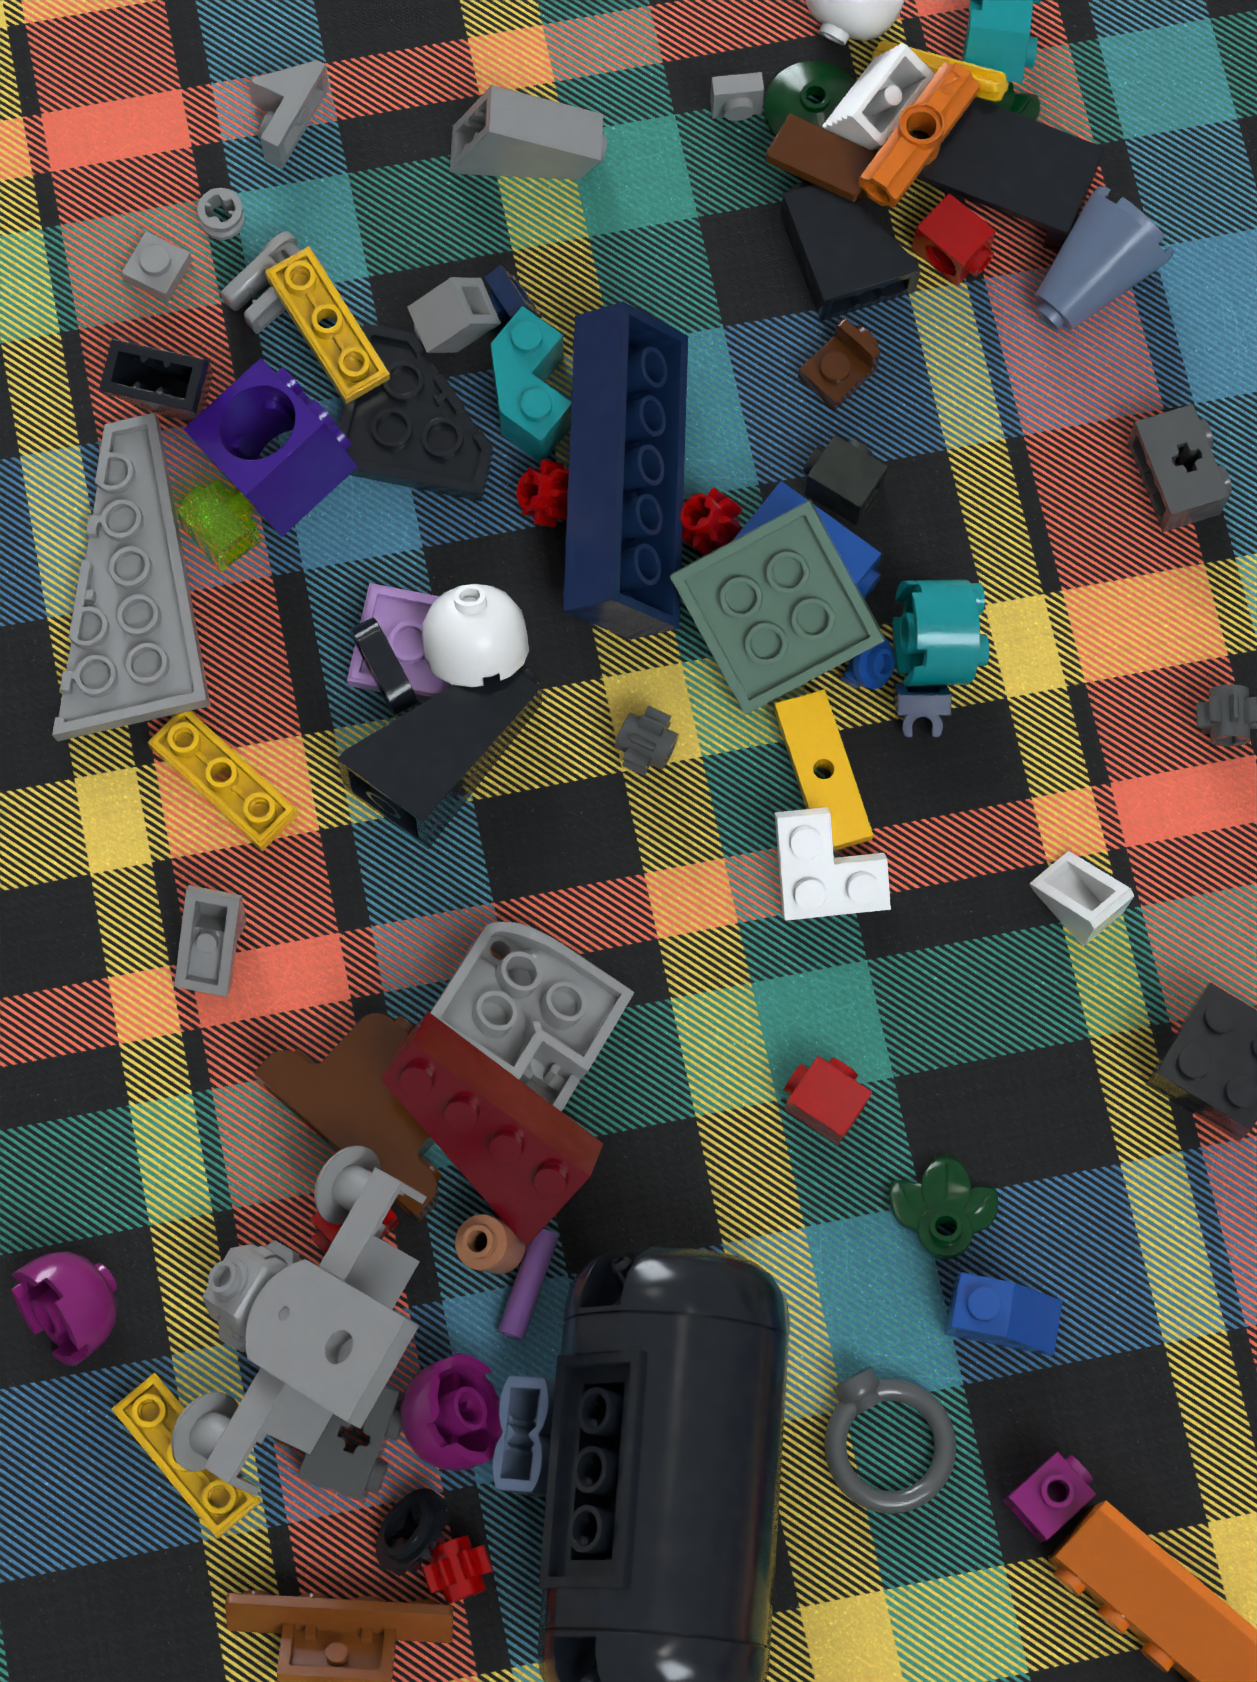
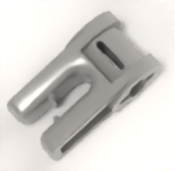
[221,231,325,334]

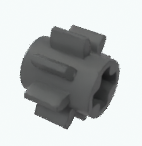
[1196,684,1257,746]
[614,706,679,776]

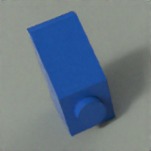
[944,1272,1063,1356]

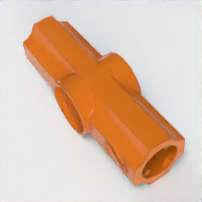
[858,62,980,208]

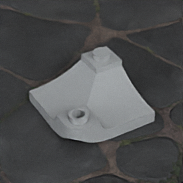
[430,922,635,1112]

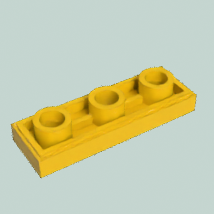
[265,246,390,405]
[774,689,873,851]
[148,711,299,851]
[111,1373,261,1539]

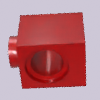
[912,193,996,287]

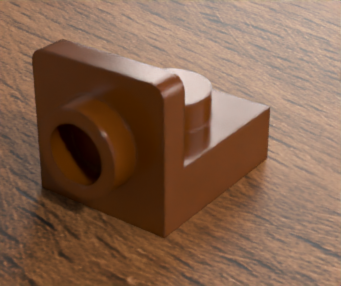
[798,318,880,411]

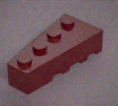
[381,1012,604,1247]

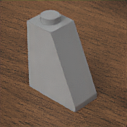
[450,85,607,180]

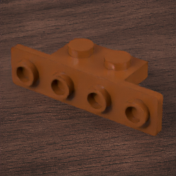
[225,1590,453,1682]

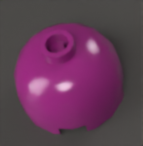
[11,1252,117,1366]
[400,1354,503,1471]

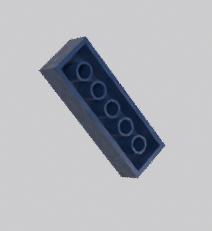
[563,301,688,640]

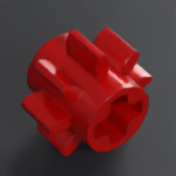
[516,460,569,527]
[680,487,743,556]
[422,1535,494,1604]

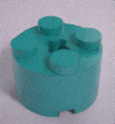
[892,579,989,686]

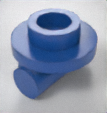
[841,639,895,689]

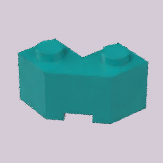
[962,0,1041,83]
[491,306,572,463]

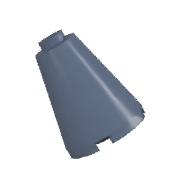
[1034,186,1174,330]

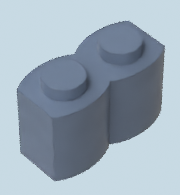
[492,1376,555,1497]

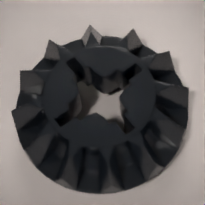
[376,1488,451,1576]

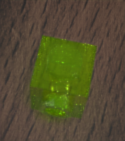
[176,479,261,573]

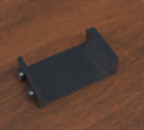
[912,98,1105,253]

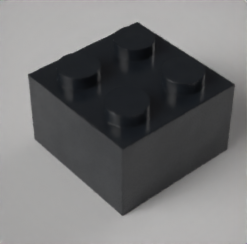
[1145,982,1257,1141]

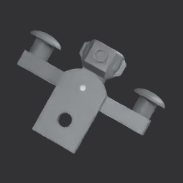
[171,1145,427,1496]

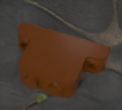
[254,1013,443,1224]

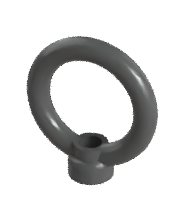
[824,1366,956,1514]

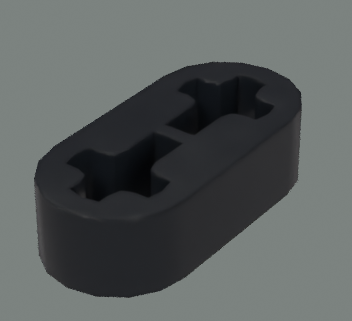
[350,617,418,716]

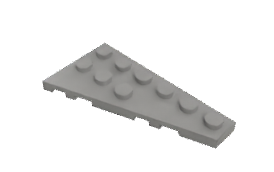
[52,413,211,741]

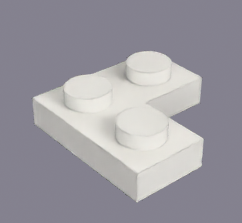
[775,807,891,921]

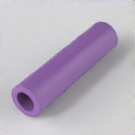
[497,1229,559,1340]

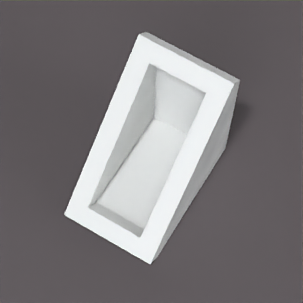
[1029,851,1134,947]

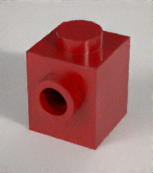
[783,1056,872,1146]

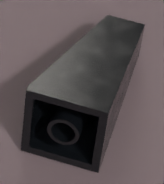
[337,665,542,849]

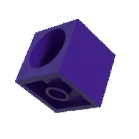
[183,358,358,537]

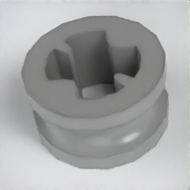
[197,188,245,240]

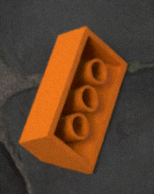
[1048,1500,1257,1682]

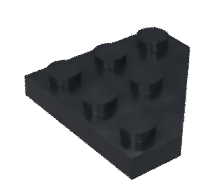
[339,323,493,502]

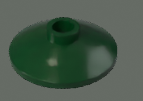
[764,61,856,137]

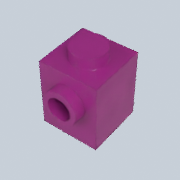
[1002,1452,1096,1543]

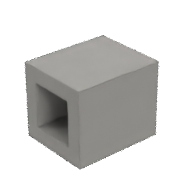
[407,277,501,353]

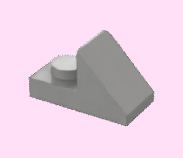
[249,60,329,169]
[174,885,246,997]

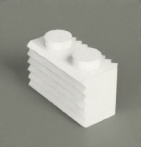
[822,43,935,151]

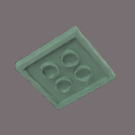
[670,499,885,714]

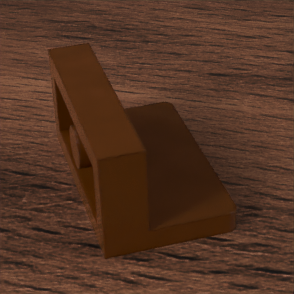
[765,114,877,202]

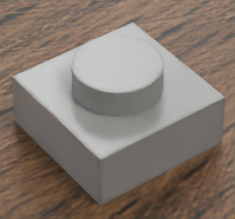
[710,72,764,121]
[121,231,192,303]

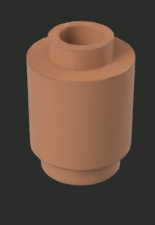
[455,1214,525,1274]

